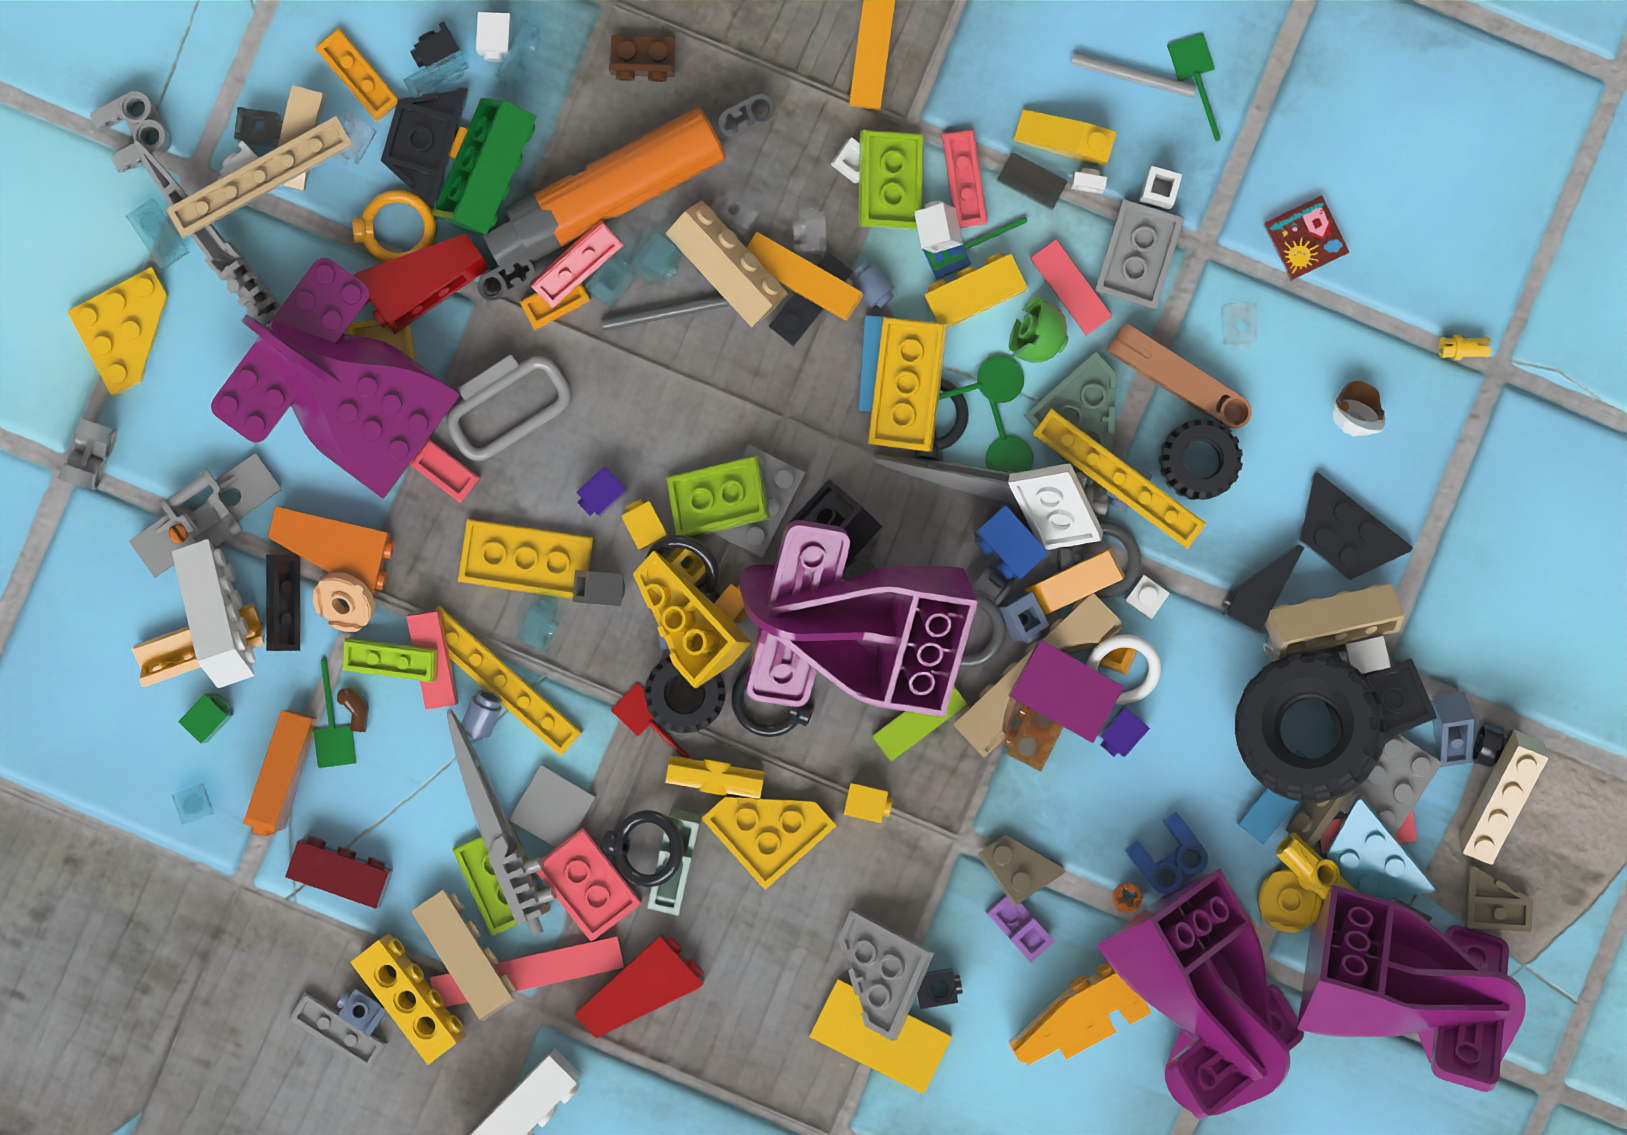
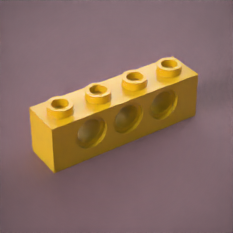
[350,933,466,1065]

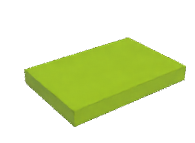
[858,129,924,230]
[666,455,770,538]
[452,822,550,937]

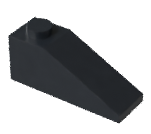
[1221,545,1305,633]

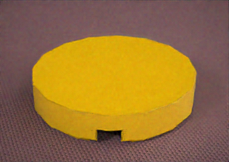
[1258,868,1322,933]

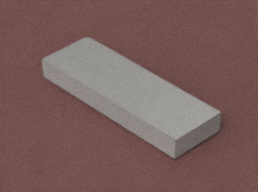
[288,991,387,1071]

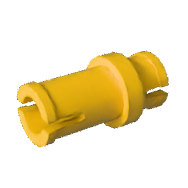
[1438,335,1491,360]

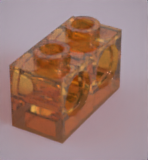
[1003,704,1063,771]

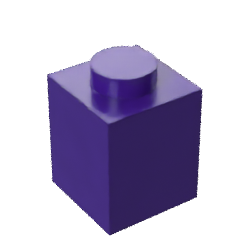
[576,466,628,517]
[1098,707,1150,757]

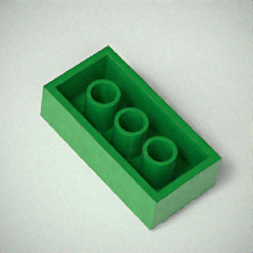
[432,98,537,235]

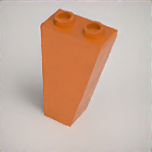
[268,506,395,596]
[243,710,317,836]

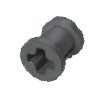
[972,565,1014,606]

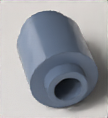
[849,260,895,309]
[461,690,502,740]

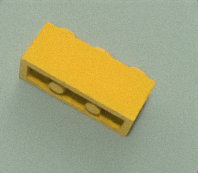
[924,252,1028,329]

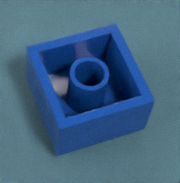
[974,505,1049,581]

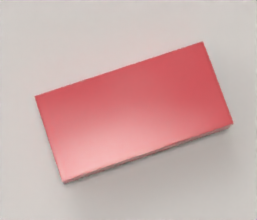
[410,439,481,503]

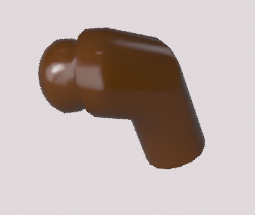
[337,687,369,732]

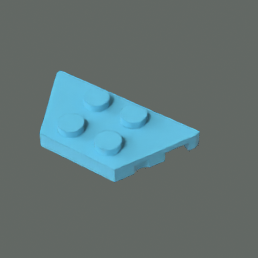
[1326,794,1436,900]

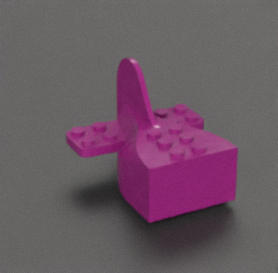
[211,258,461,499]
[739,520,978,717]
[1097,868,1304,1119]
[1297,884,1526,1092]

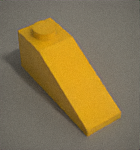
[1013,109,1117,168]

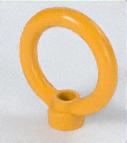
[352,190,437,262]

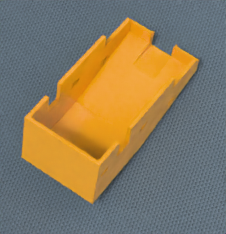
[1008,961,1151,1066]

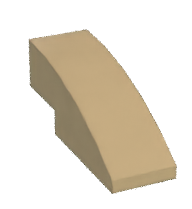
[278,85,327,191]

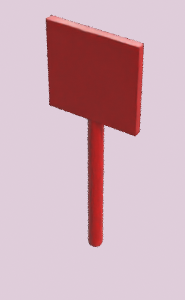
[611,683,693,759]

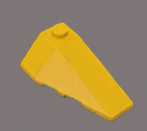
[633,551,752,688]

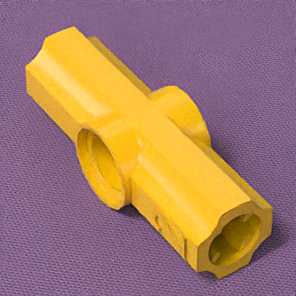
[665,756,765,799]
[1275,833,1357,901]

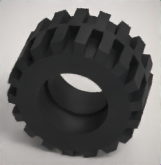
[1159,418,1243,500]
[644,656,725,734]

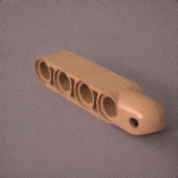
[1107,323,1251,429]

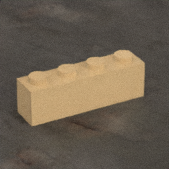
[665,200,788,327]
[1265,583,1405,659]
[1459,730,1549,865]
[411,890,516,1021]

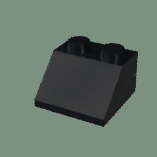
[786,479,883,568]

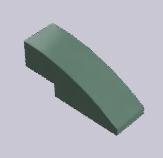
[647,807,702,915]

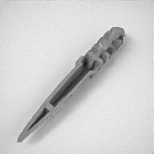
[134,140,281,326]
[872,455,1108,515]
[447,708,557,936]

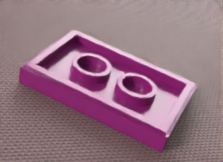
[1008,640,1124,743]

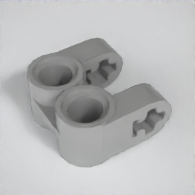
[90,91,172,173]
[58,418,117,490]

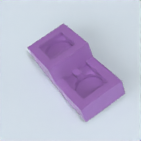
[985,894,1055,963]

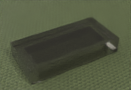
[996,152,1068,210]

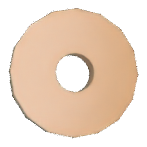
[313,572,375,632]

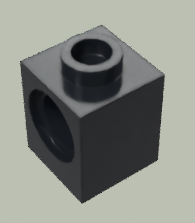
[917,968,963,1009]

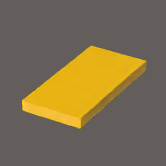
[868,317,948,452]
[457,519,594,599]
[809,979,952,1094]

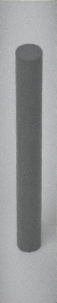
[602,295,729,331]

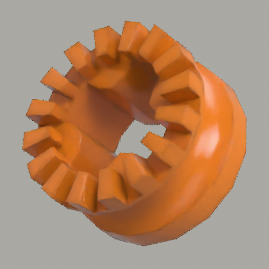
[1112,883,1143,912]

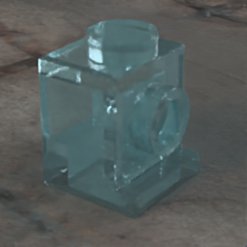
[585,258,635,310]
[516,600,559,652]

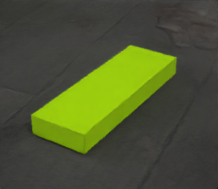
[342,637,438,682]
[872,687,968,762]

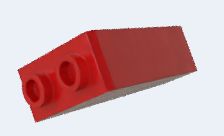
[353,234,489,334]
[574,934,704,1039]

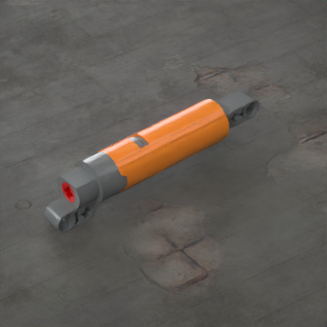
[477,94,775,301]

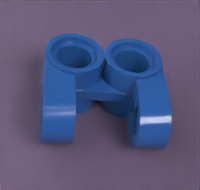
[1124,811,1208,894]

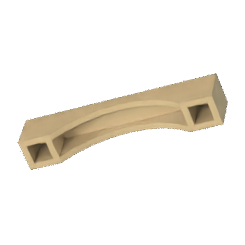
[953,593,1123,758]

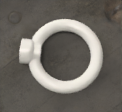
[1086,635,1161,705]

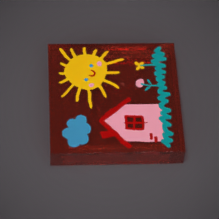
[1263,196,1350,281]

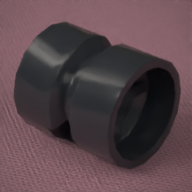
[1472,723,1528,767]

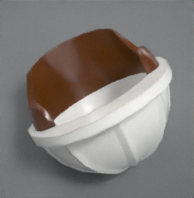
[1332,381,1386,437]

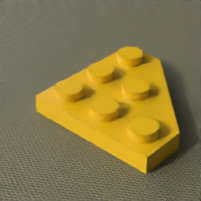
[67,267,169,396]
[701,796,837,890]

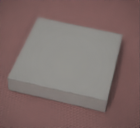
[508,764,596,848]

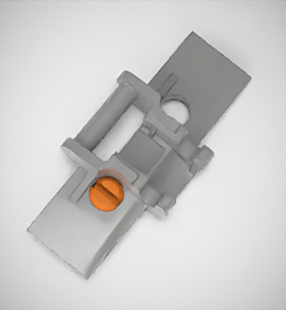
[129,453,282,578]

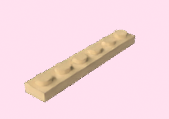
[166,116,353,239]

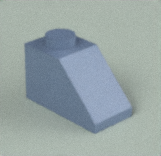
[1432,692,1474,767]

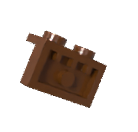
[609,35,675,82]

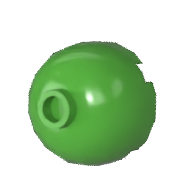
[1008,297,1069,363]

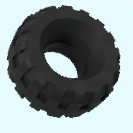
[1235,652,1386,803]

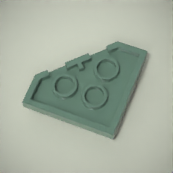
[1024,351,1117,487]

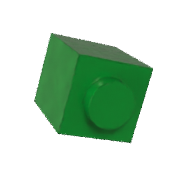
[178,693,233,744]

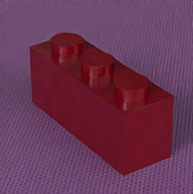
[285,836,393,909]

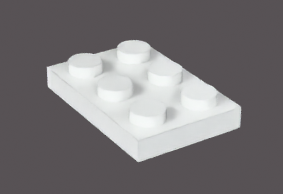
[1008,463,1103,550]

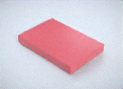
[536,827,642,942]

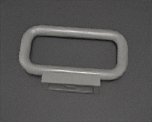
[447,353,571,461]

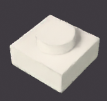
[831,137,860,183]
[1071,168,1107,194]
[1125,575,1170,619]

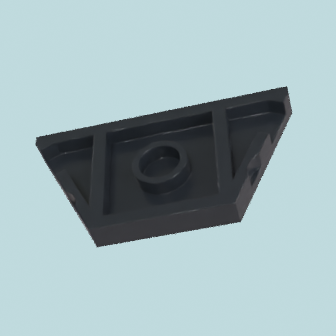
[381,87,469,208]
[1299,472,1413,580]

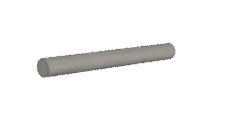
[1071,52,1196,98]

